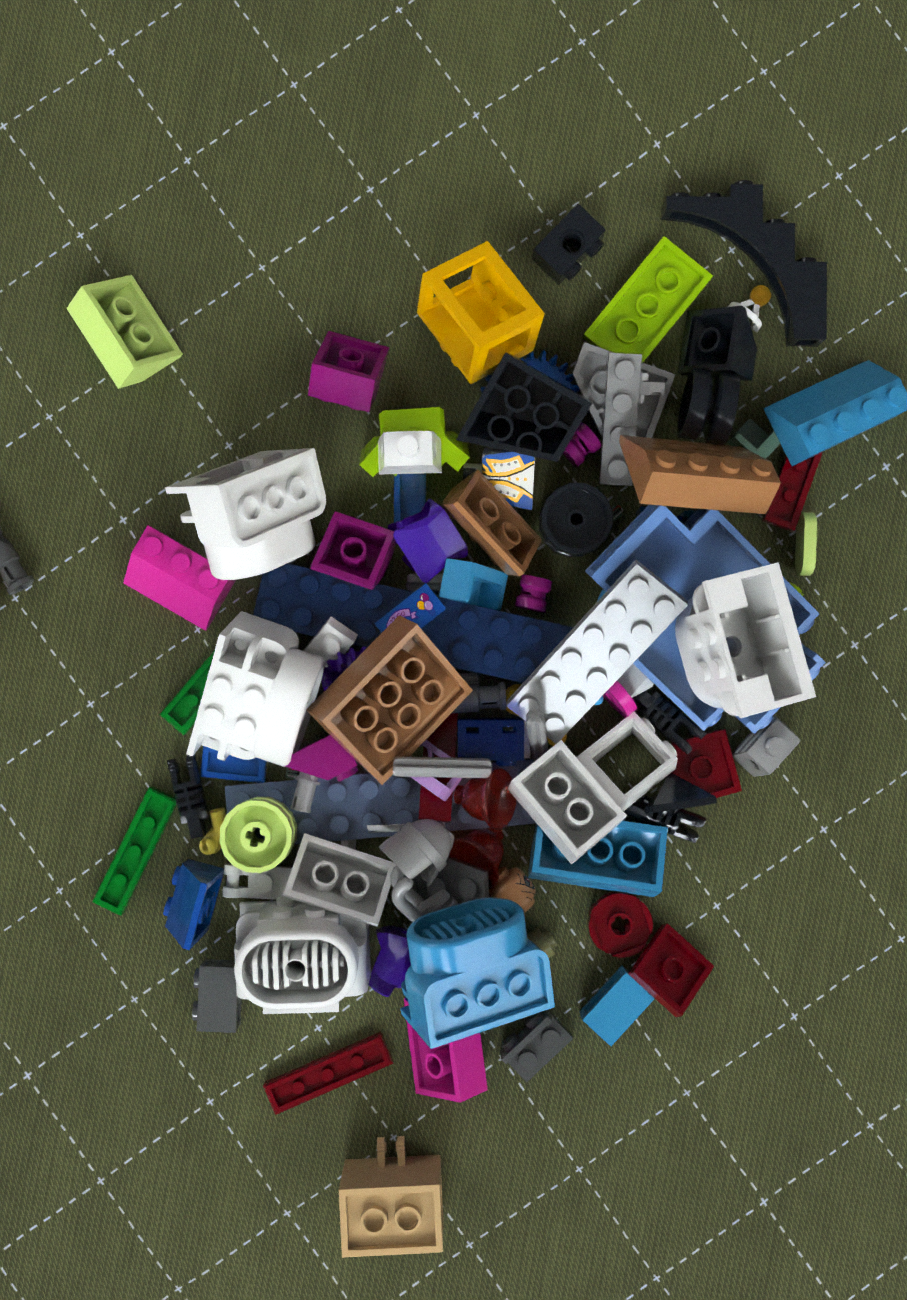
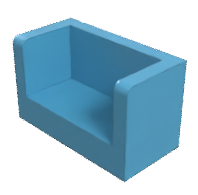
[439,558,508,611]
[579,965,655,1046]

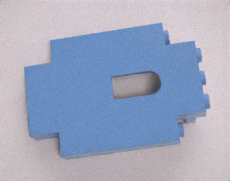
[585,505,826,734]

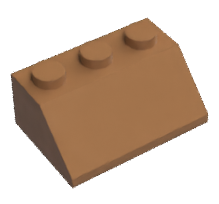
[441,469,542,577]

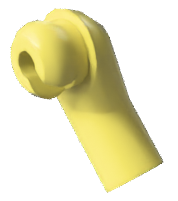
[199,808,226,855]

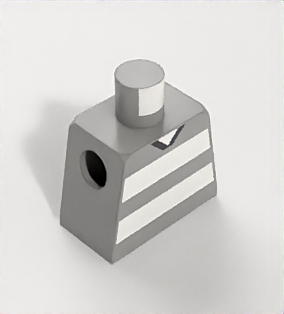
[732,714,801,777]

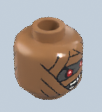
[489,867,536,913]

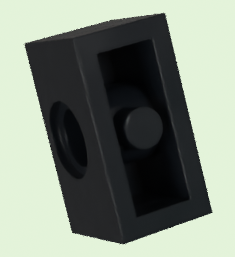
[532,203,606,285]

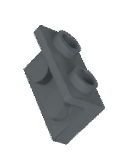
[500,1010,573,1083]

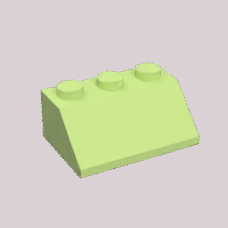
[66,275,183,389]

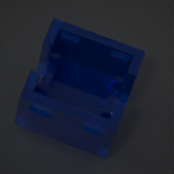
[457,718,524,766]

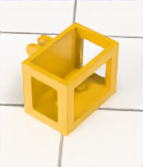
[417,241,545,384]

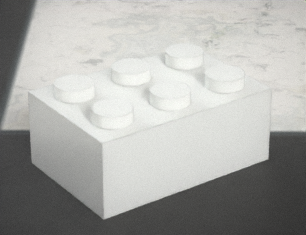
[508,740,627,865]

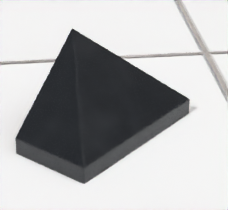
[644,773,717,814]

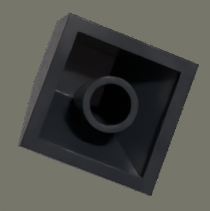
[678,306,757,381]

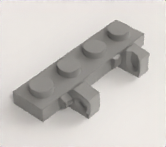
[599,353,665,486]

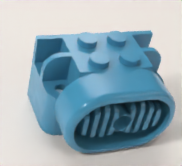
[400,898,555,1049]

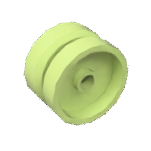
[219,796,297,873]

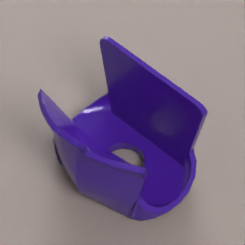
[387,499,468,583]
[368,925,411,1002]

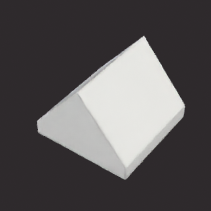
[617,664,654,698]

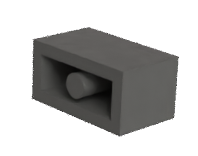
[192,959,242,1033]

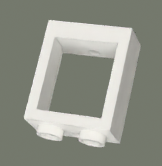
[576,712,678,811]

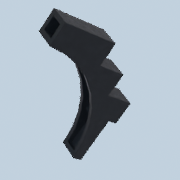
[661,180,827,347]

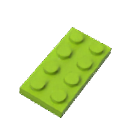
[582,236,713,363]

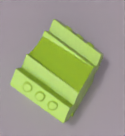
[359,407,470,477]

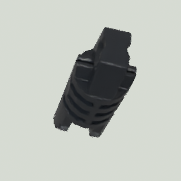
[632,691,707,755]
[167,754,209,839]
[623,796,707,843]

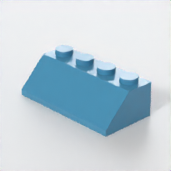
[764,360,907,466]
[528,821,668,897]

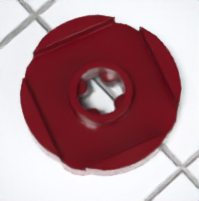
[587,891,653,958]

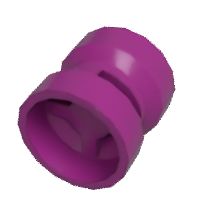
[563,423,602,467]
[515,575,553,613]

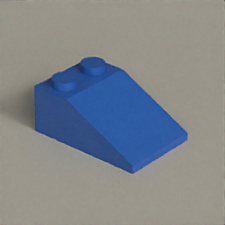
[163,859,224,950]

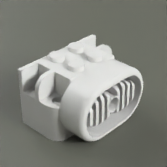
[165,448,326,580]
[675,562,816,718]
[186,611,325,767]
[234,896,371,1010]

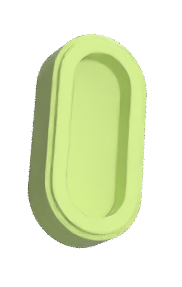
[795,512,817,576]

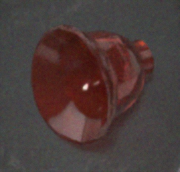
[454,768,516,830]
[449,826,504,889]

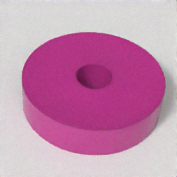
[603,681,637,718]

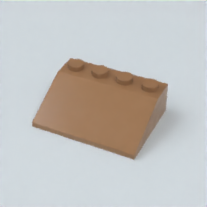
[619,435,781,514]
[306,615,473,785]

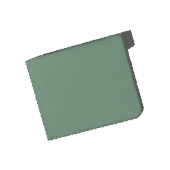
[728,419,780,459]

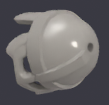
[379,819,454,887]

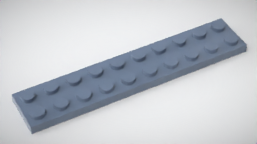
[225,759,536,845]

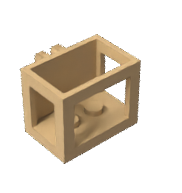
[339,1136,444,1258]

